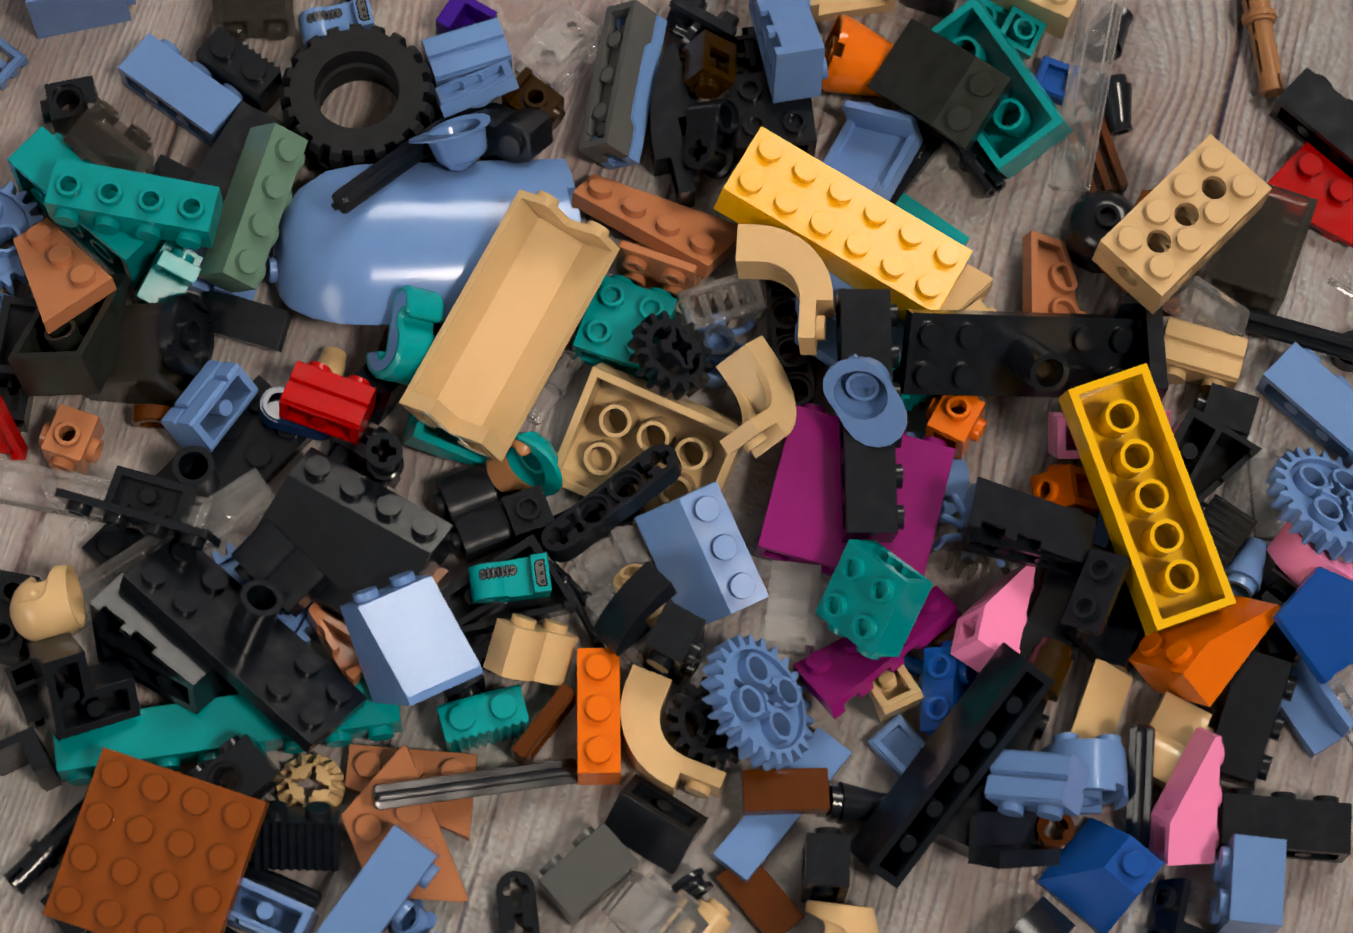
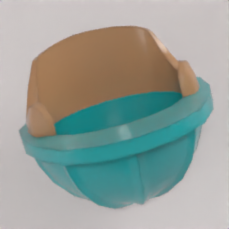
[486,431,563,497]

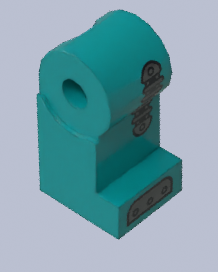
[468,552,552,604]

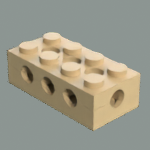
[1092,134,1272,314]

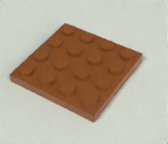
[43,747,270,933]

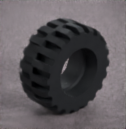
[280,24,436,174]

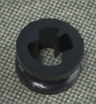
[670,868,714,908]

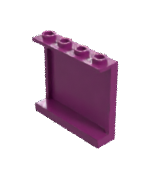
[754,403,956,576]

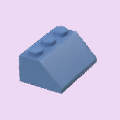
[633,481,769,624]

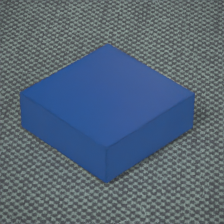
[1035,55,1081,108]

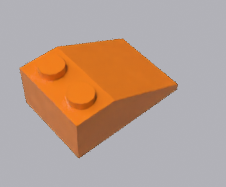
[1129,594,1281,707]

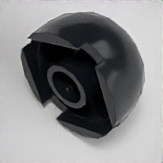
[1061,191,1134,274]

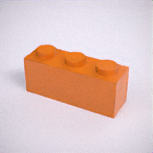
[577,648,621,785]

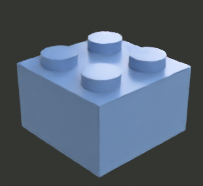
[1208,834,1287,933]

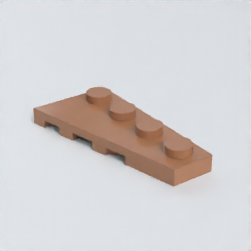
[572,174,738,278]

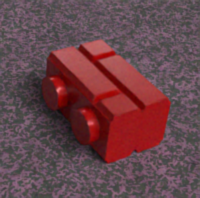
[279,361,376,445]

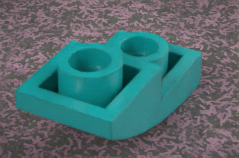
[967,0,1047,60]

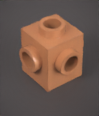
[39,404,105,475]

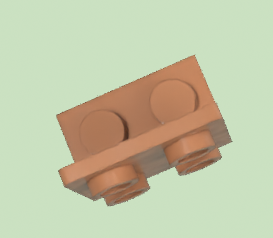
[616,238,702,303]

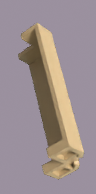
[399,189,620,462]

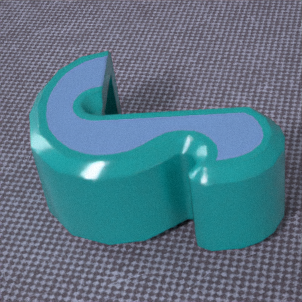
[367,285,444,386]

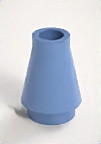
[1224,537,1268,599]

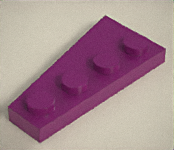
[793,585,960,719]

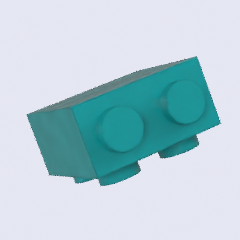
[573,274,677,381]
[815,539,934,660]

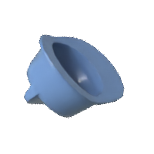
[409,113,491,172]
[823,354,907,448]

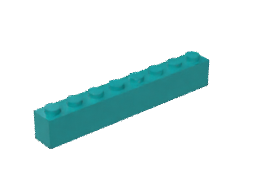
[53,677,403,785]

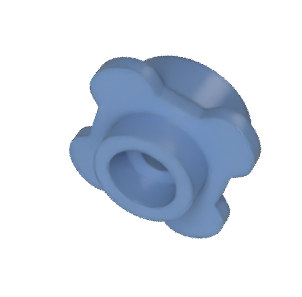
[391,899,437,933]

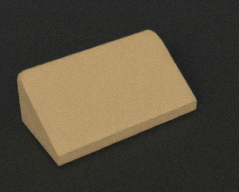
[1069,658,1133,739]

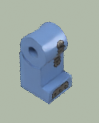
[298,0,375,50]

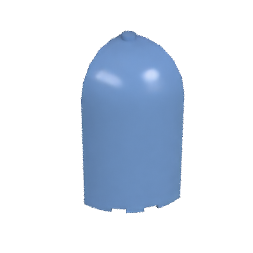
[267,159,585,325]

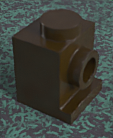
[681,30,737,99]
[501,67,565,131]

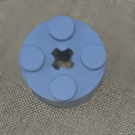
[1041,732,1129,815]

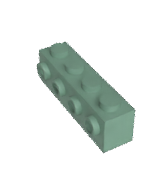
[198,123,308,293]

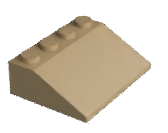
[557,362,744,512]

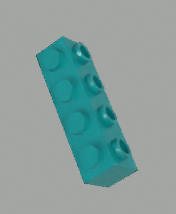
[44,157,224,250]

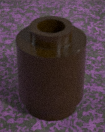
[1028,637,1073,704]

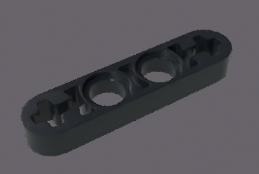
[541,444,682,563]

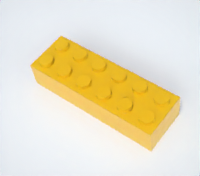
[713,126,973,322]
[1058,363,1236,636]

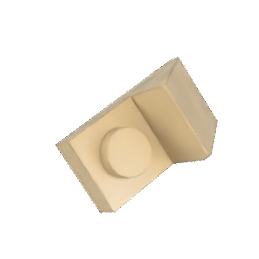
[868,664,923,722]

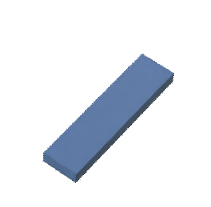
[712,727,852,883]

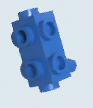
[904,640,976,736]

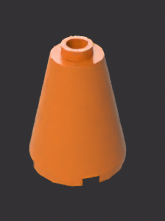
[821,14,894,98]

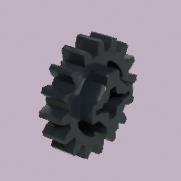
[627,311,714,400]
[666,676,740,770]

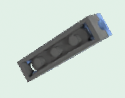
[578,0,667,170]

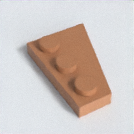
[13,217,117,335]
[1022,230,1087,314]
[345,744,478,842]

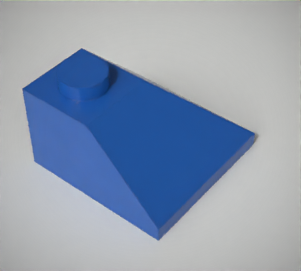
[1272,567,1353,684]
[1037,817,1164,933]

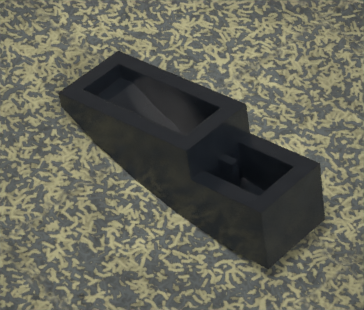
[0,295,37,433]

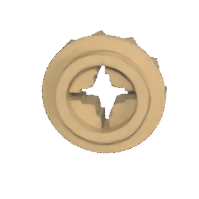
[277,753,345,808]

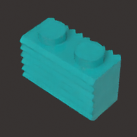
[436,684,530,753]

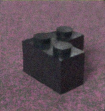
[28,632,141,741]

